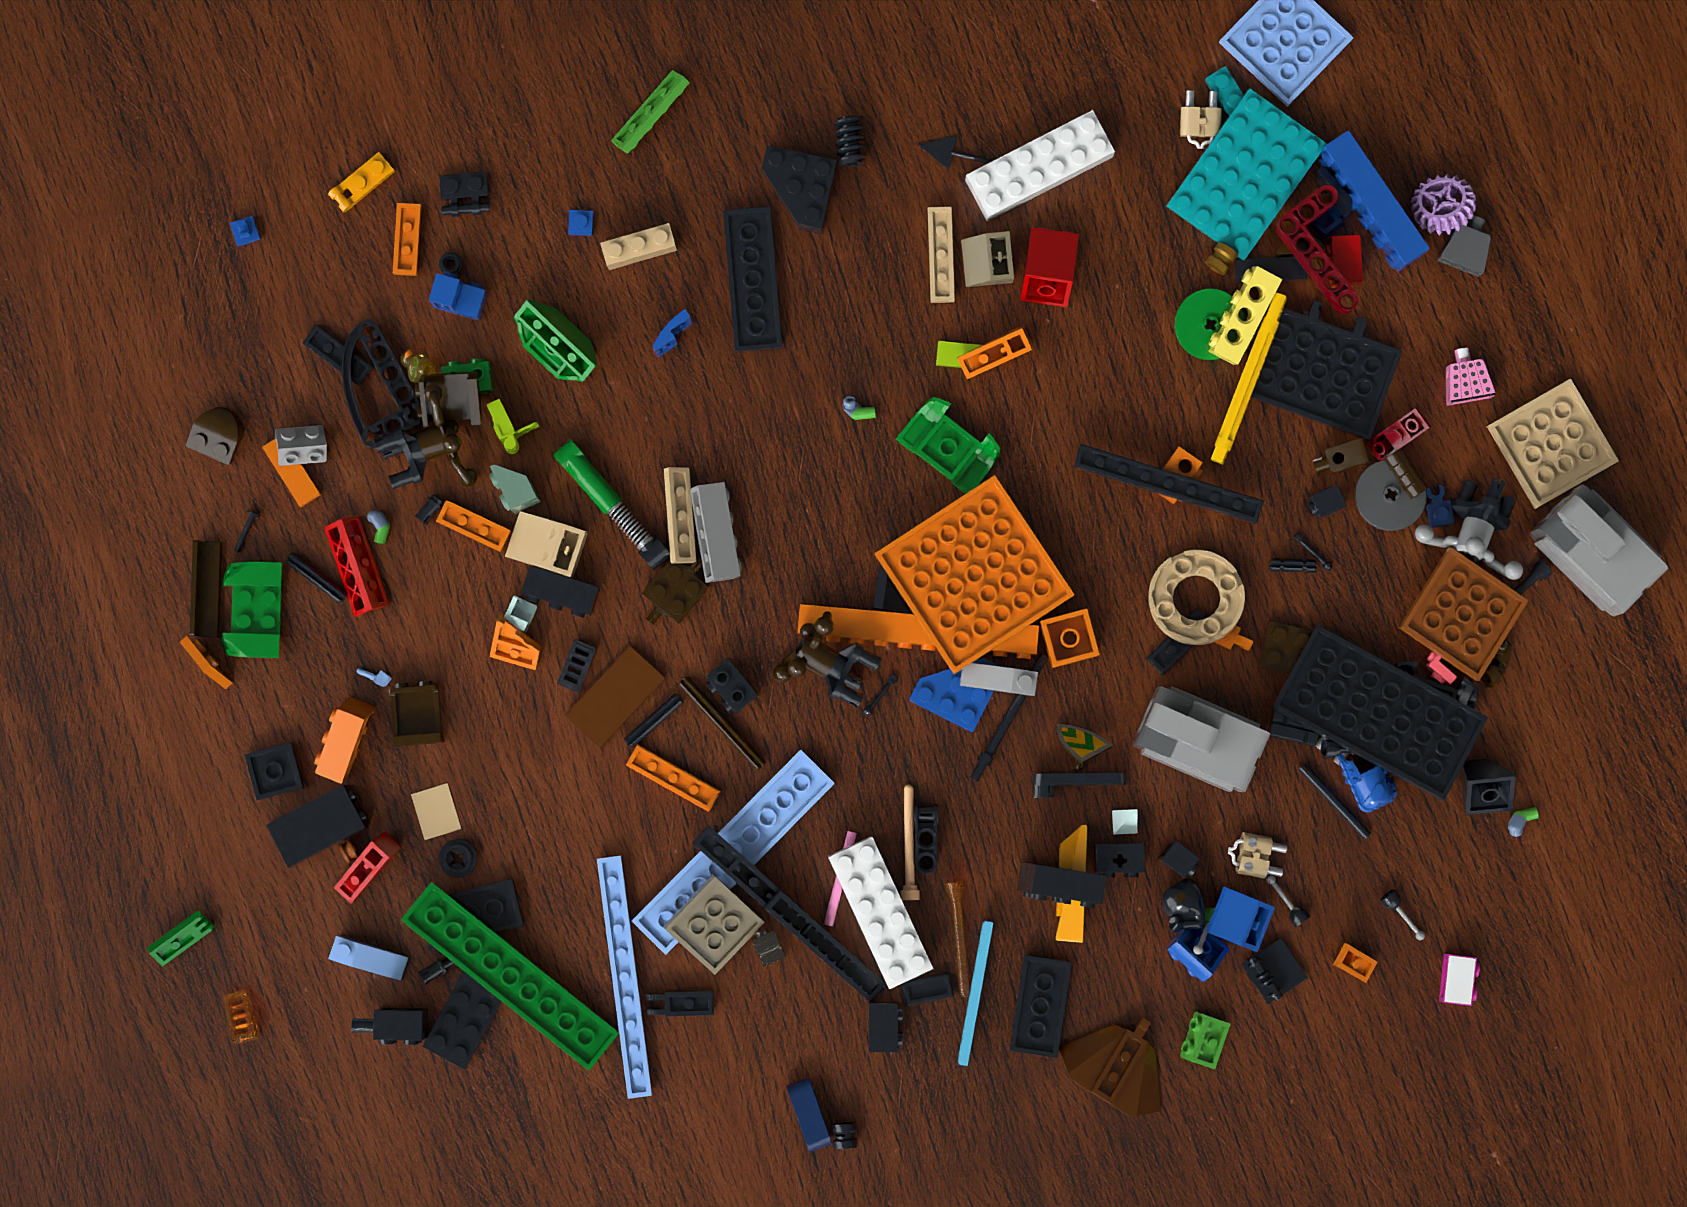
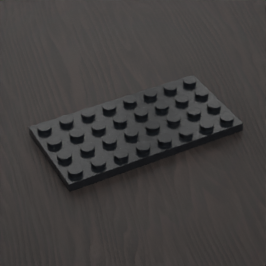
[1272,625,1488,801]

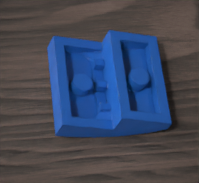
[653,309,692,357]

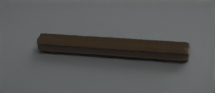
[678,677,766,771]

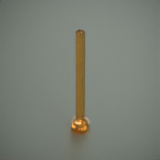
[945,881,969,998]

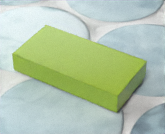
[936,341,981,368]

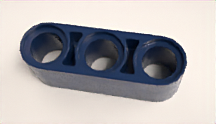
[786,1078,832,1152]

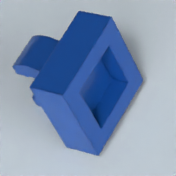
[230,216,261,247]

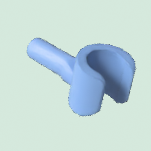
[357,668,392,687]

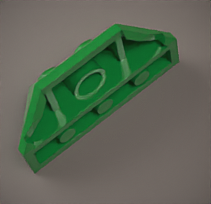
[514,299,597,382]

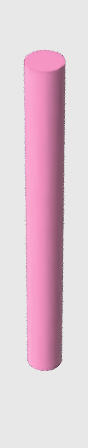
[824,831,857,926]

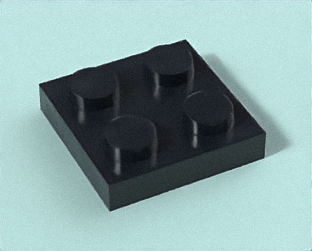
[244,742,304,801]

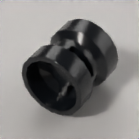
[832,1122,857,1149]

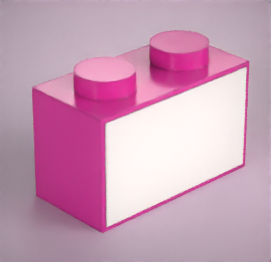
[1439,953,1480,1006]

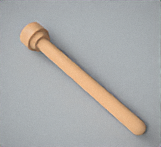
[900,785,920,900]

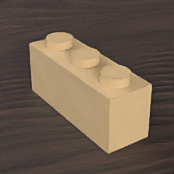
[600,223,677,270]

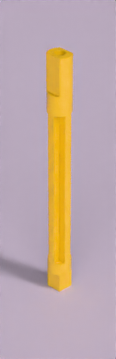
[1211,293,1287,464]

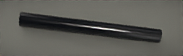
[1298,763,1371,840]

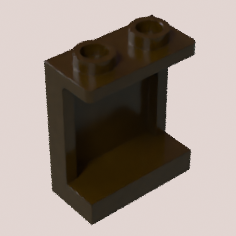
[388,681,443,747]

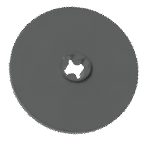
[1355,461,1426,531]

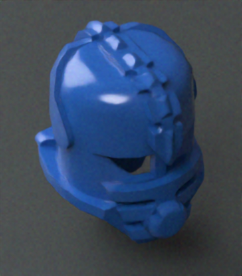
[1337,753,1397,812]

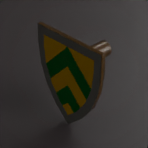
[1056,724,1113,770]

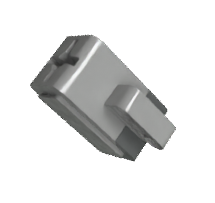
[1529,485,1668,616]
[1132,686,1270,792]

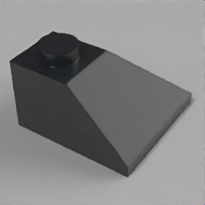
[1461,759,1516,815]

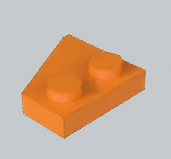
[490,616,542,670]
[180,636,232,689]

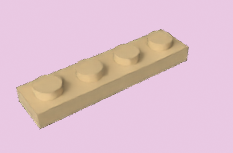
[928,207,955,303]
[664,467,696,563]

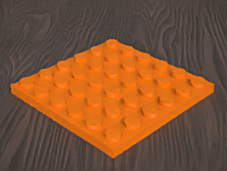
[874,475,1074,674]

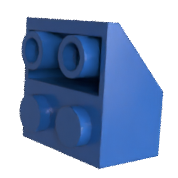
[1206,887,1275,952]

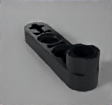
[1032,773,1126,798]

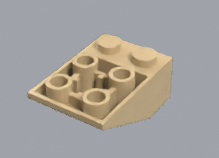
[505,511,588,579]

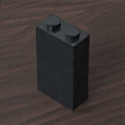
[266,785,369,868]

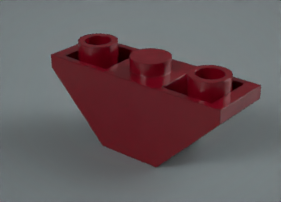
[1366,407,1432,462]

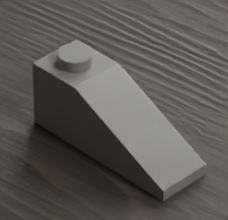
[960,663,1038,696]

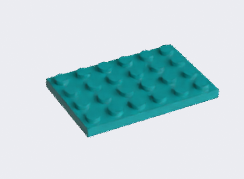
[1166,89,1327,260]

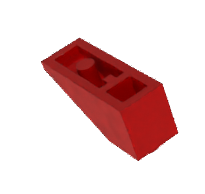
[334,831,402,904]

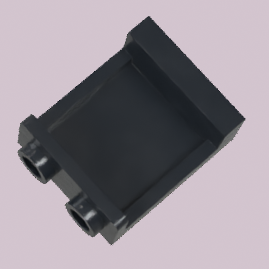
[873,564,913,614]

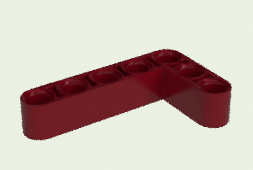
[1276,185,1359,314]

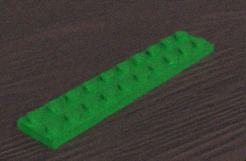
[401,882,619,1071]

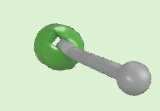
[1193,908,1215,955]

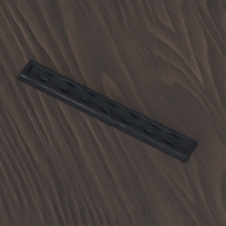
[1073,444,1264,524]

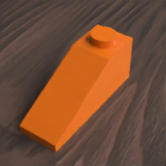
[957,325,1033,379]

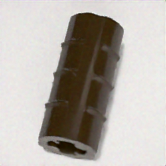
[1384,448,1428,500]

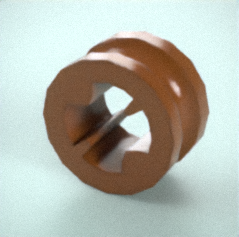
[339,839,359,863]

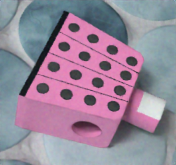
[1446,348,1496,406]

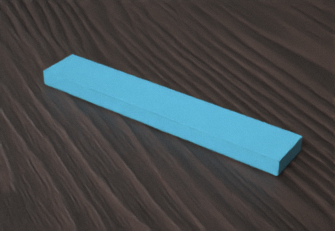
[958,920,993,1066]

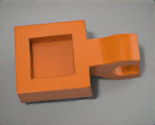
[1214,626,1254,651]

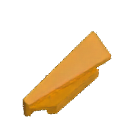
[1056,825,1087,943]

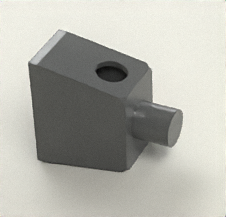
[1437,216,1491,277]

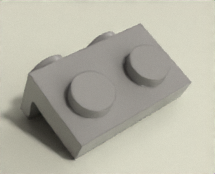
[275,425,327,466]

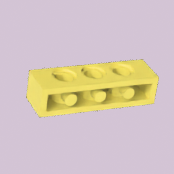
[1208,266,1282,365]

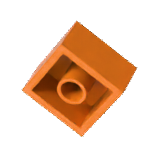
[1039,609,1100,668]

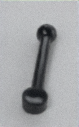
[1293,533,1332,571]
[863,675,898,716]

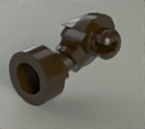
[1481,640,1512,688]

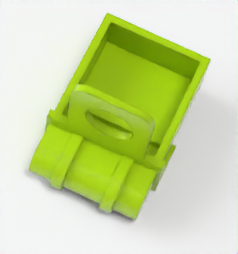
[487,399,539,454]

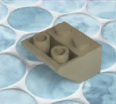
[961,231,1014,287]

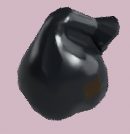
[1161,878,1205,933]

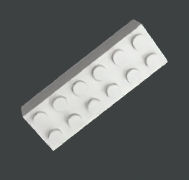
[965,110,1115,222]
[828,836,933,989]

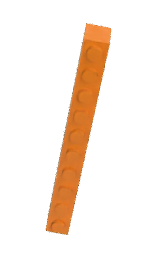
[798,604,1039,659]

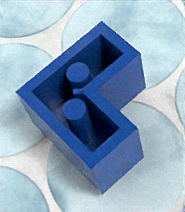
[428,271,488,321]

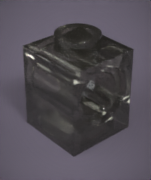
[752,928,786,967]

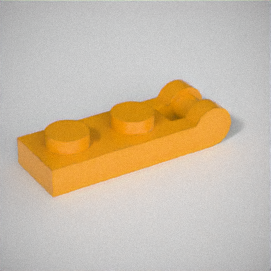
[328,152,395,212]

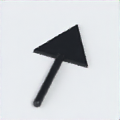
[919,136,994,170]

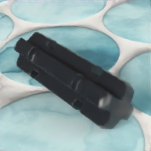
[1269,558,1317,573]

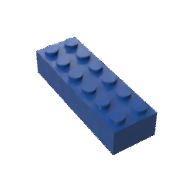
[1318,130,1430,272]

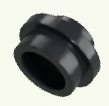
[439,252,463,275]

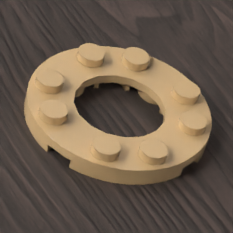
[1148,550,1245,645]

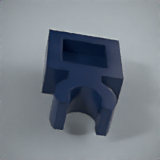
[1309,205,1352,239]
[1425,485,1455,528]

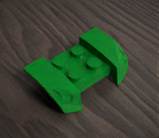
[895,397,1000,494]
[220,562,282,658]

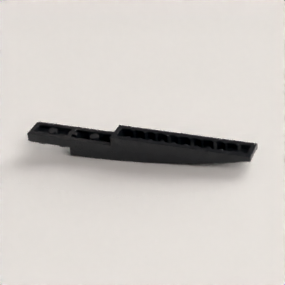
[692,825,886,1002]

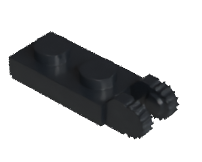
[646,990,714,1017]

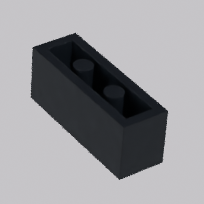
[521,566,600,618]

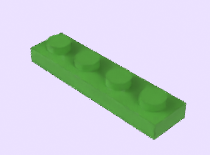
[611,70,689,154]

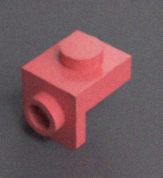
[1425,651,1457,685]

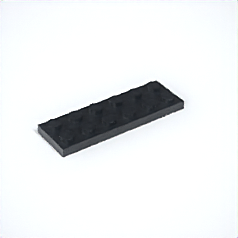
[723,207,782,353]

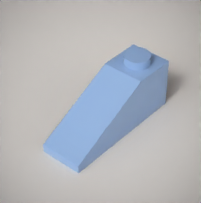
[328,935,409,980]

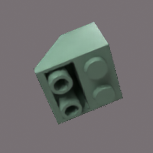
[489,465,541,514]

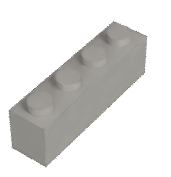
[690,482,742,583]

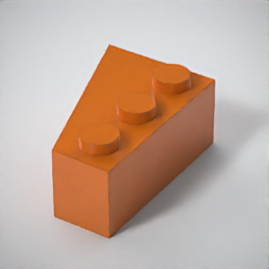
[314,696,376,784]

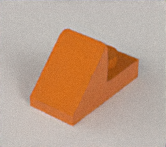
[1333,943,1377,983]

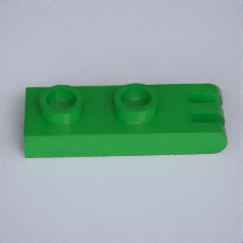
[147,911,214,967]

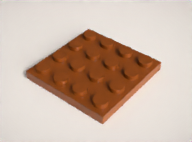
[1398,547,1528,681]

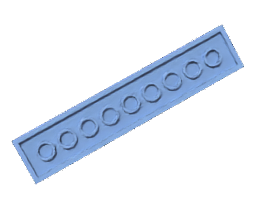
[632,750,835,955]

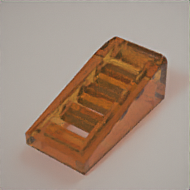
[223,989,259,1045]

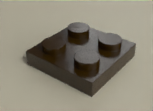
[1258,621,1313,675]

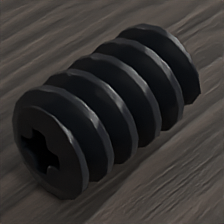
[834,115,867,167]

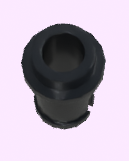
[415,494,444,525]

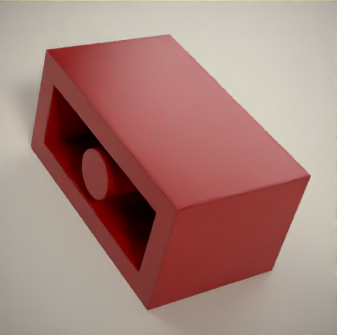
[1325,235,1363,287]

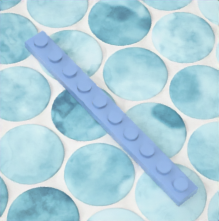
[597,856,652,1099]

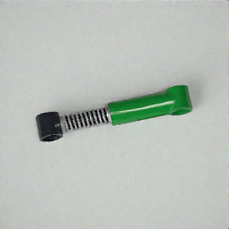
[552,439,670,571]

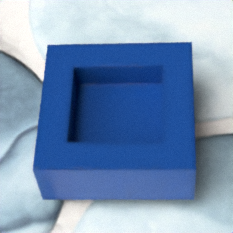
[568,210,594,236]

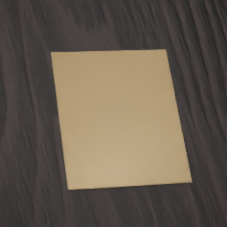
[411,783,461,840]

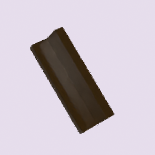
[189,540,222,638]

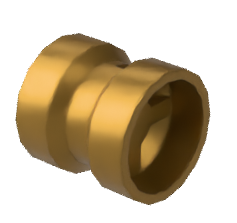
[1205,242,1238,275]

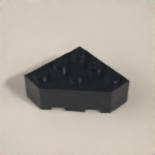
[762,145,837,234]
[1017,862,1107,908]

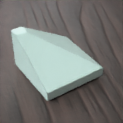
[1112,809,1137,835]

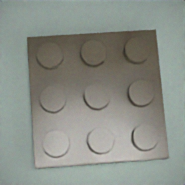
[663,874,765,975]

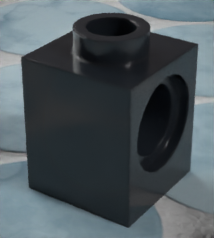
[1307,485,1347,520]

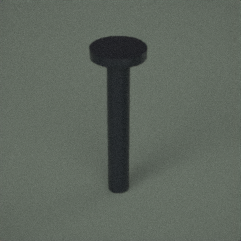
[234,509,261,552]

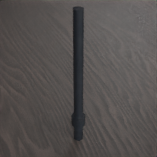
[970,653,1049,782]

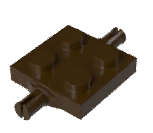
[642,556,709,625]

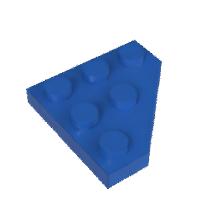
[909,658,1001,733]

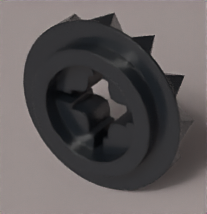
[439,839,477,878]

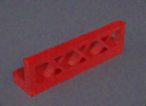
[324,515,389,617]

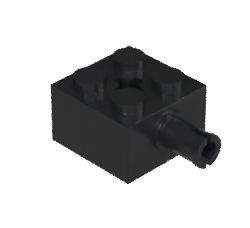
[351,1008,428,1045]

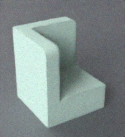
[504,595,537,632]

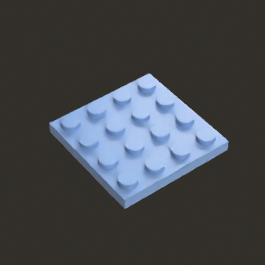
[1219,0,1353,107]

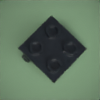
[1241,938,1308,1004]

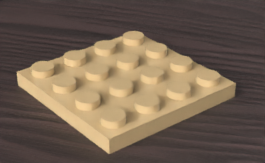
[1487,379,1619,509]

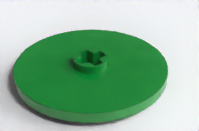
[1174,289,1245,360]

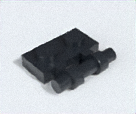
[439,172,490,217]

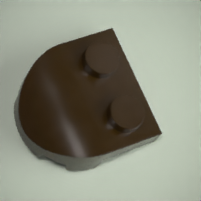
[186,407,244,465]

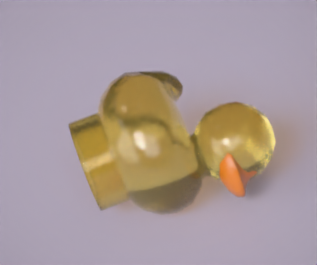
[400,349,437,383]

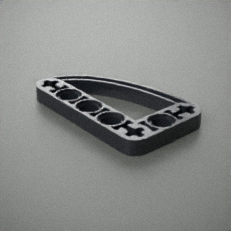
[342,320,423,448]

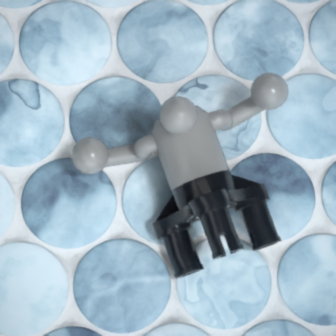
[1415,478,1523,580]

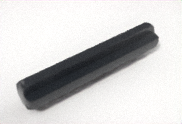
[285,553,347,603]
[624,694,683,748]

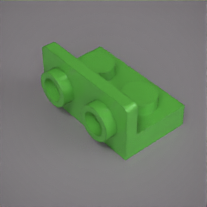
[1180,1012,1230,1069]

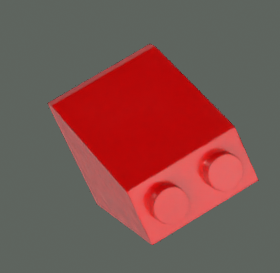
[1020,227,1079,307]

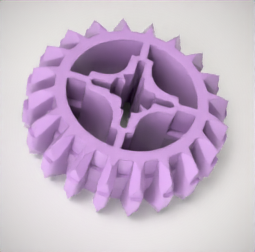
[1411,173,1476,236]

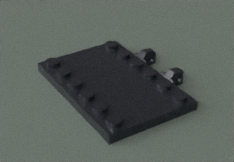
[1235,300,1402,441]

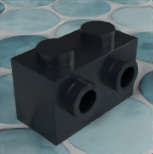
[705,658,758,714]

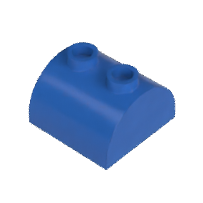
[1166,925,1230,982]

